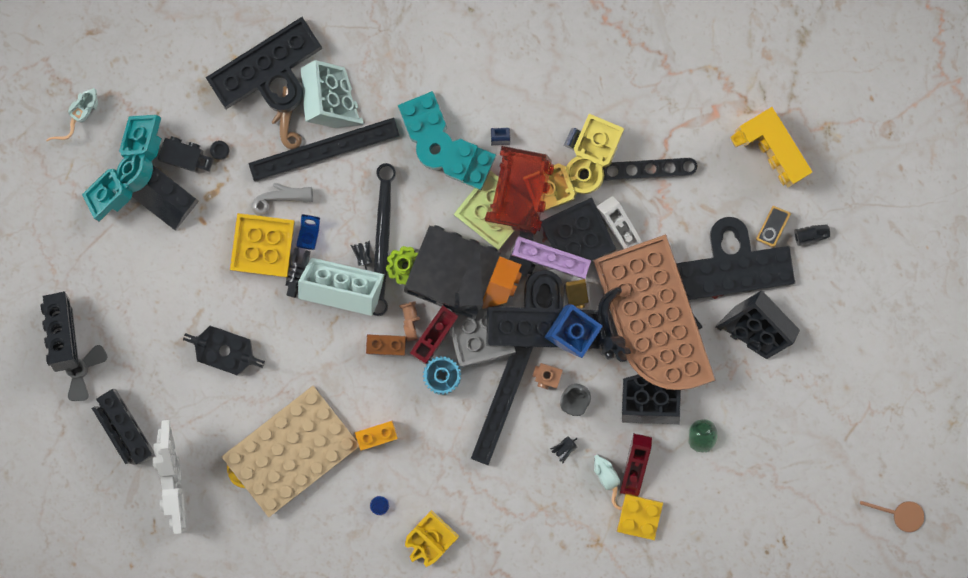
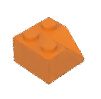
[482,257,522,309]

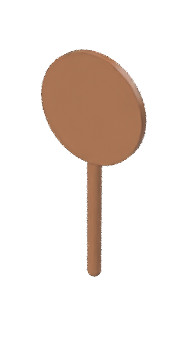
[860,501,924,532]

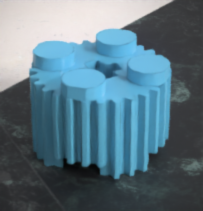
[423,356,461,395]

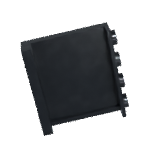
[404,225,501,320]

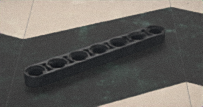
[579,158,698,181]

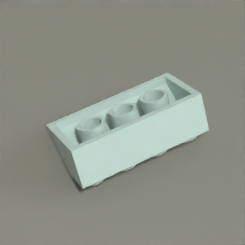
[298,258,384,316]

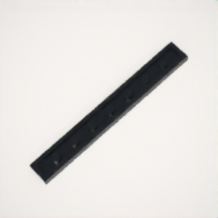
[248,117,400,182]

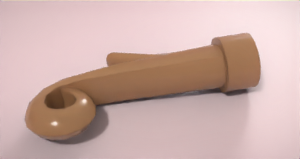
[272,86,302,149]

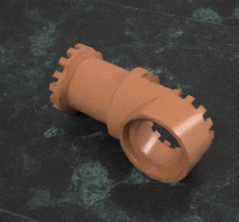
[399,301,421,342]

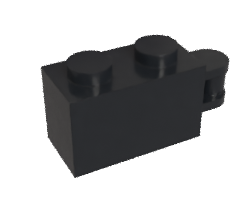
[158,136,214,173]

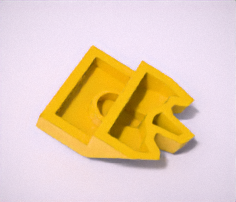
[405,510,459,567]

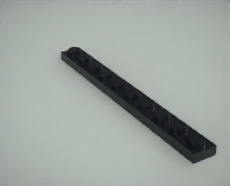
[471,284,552,466]

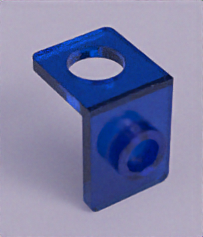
[296,214,320,250]

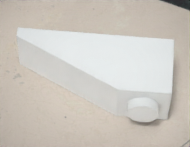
[596,196,643,249]

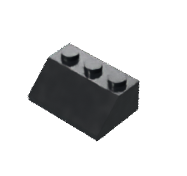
[132,164,199,231]

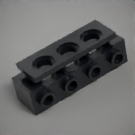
[40,291,79,372]
[91,389,155,465]

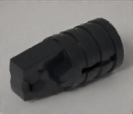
[794,224,830,246]

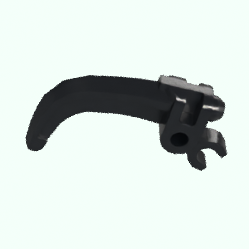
[598,287,631,362]

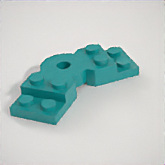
[398,91,496,191]
[82,115,162,222]

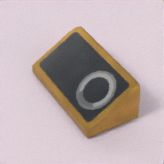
[756,206,791,248]

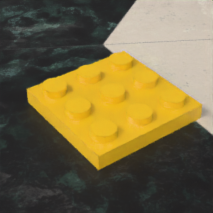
[230,213,295,278]

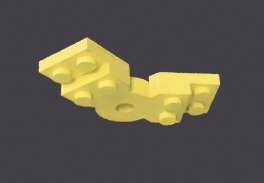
[523,114,625,214]

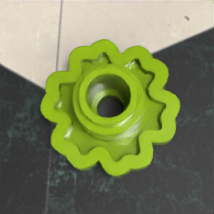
[386,246,418,285]

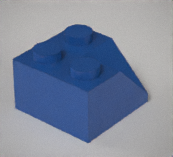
[545,304,603,358]

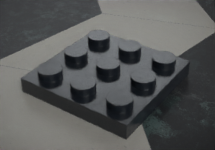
[540,197,616,274]

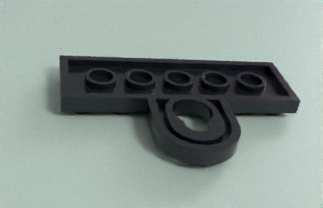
[205,17,323,113]
[676,217,795,300]
[486,270,600,349]

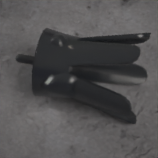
[350,241,373,270]
[550,436,578,463]

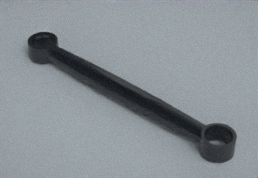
[373,163,396,316]

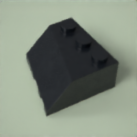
[715,290,800,359]
[622,374,681,425]

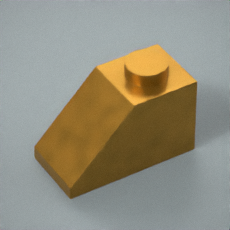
[565,279,589,309]

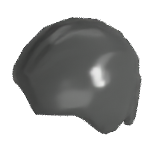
[560,383,591,416]

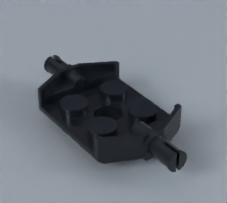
[183,325,265,376]

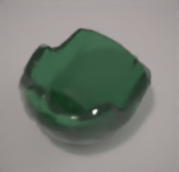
[688,419,717,453]

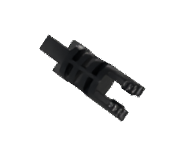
[285,248,311,298]

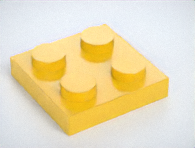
[617,494,663,540]

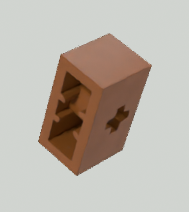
[366,334,406,356]

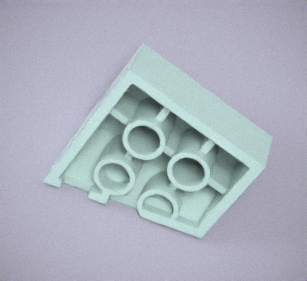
[301,60,364,128]

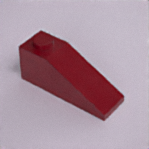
[410,305,459,365]
[620,433,652,497]

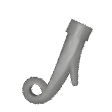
[252,183,313,216]

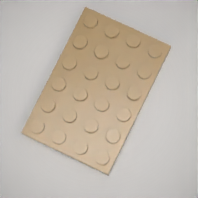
[221,386,359,517]

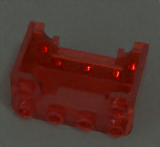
[485,146,554,235]

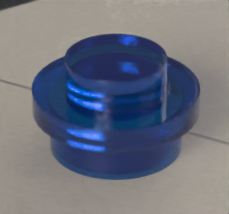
[370,496,389,515]

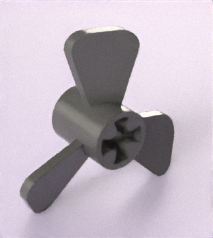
[46,345,108,401]

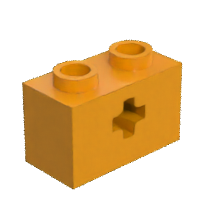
[355,420,398,451]

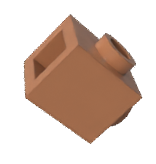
[532,363,563,390]

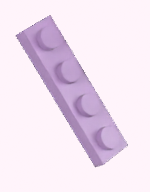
[512,236,591,279]

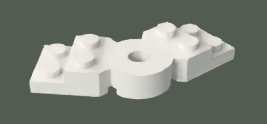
[153,420,187,534]

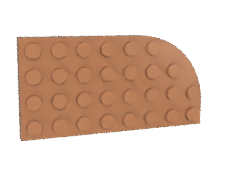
[594,234,716,390]

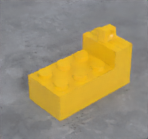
[730,107,812,188]

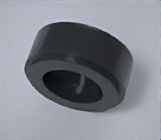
[210,140,230,160]

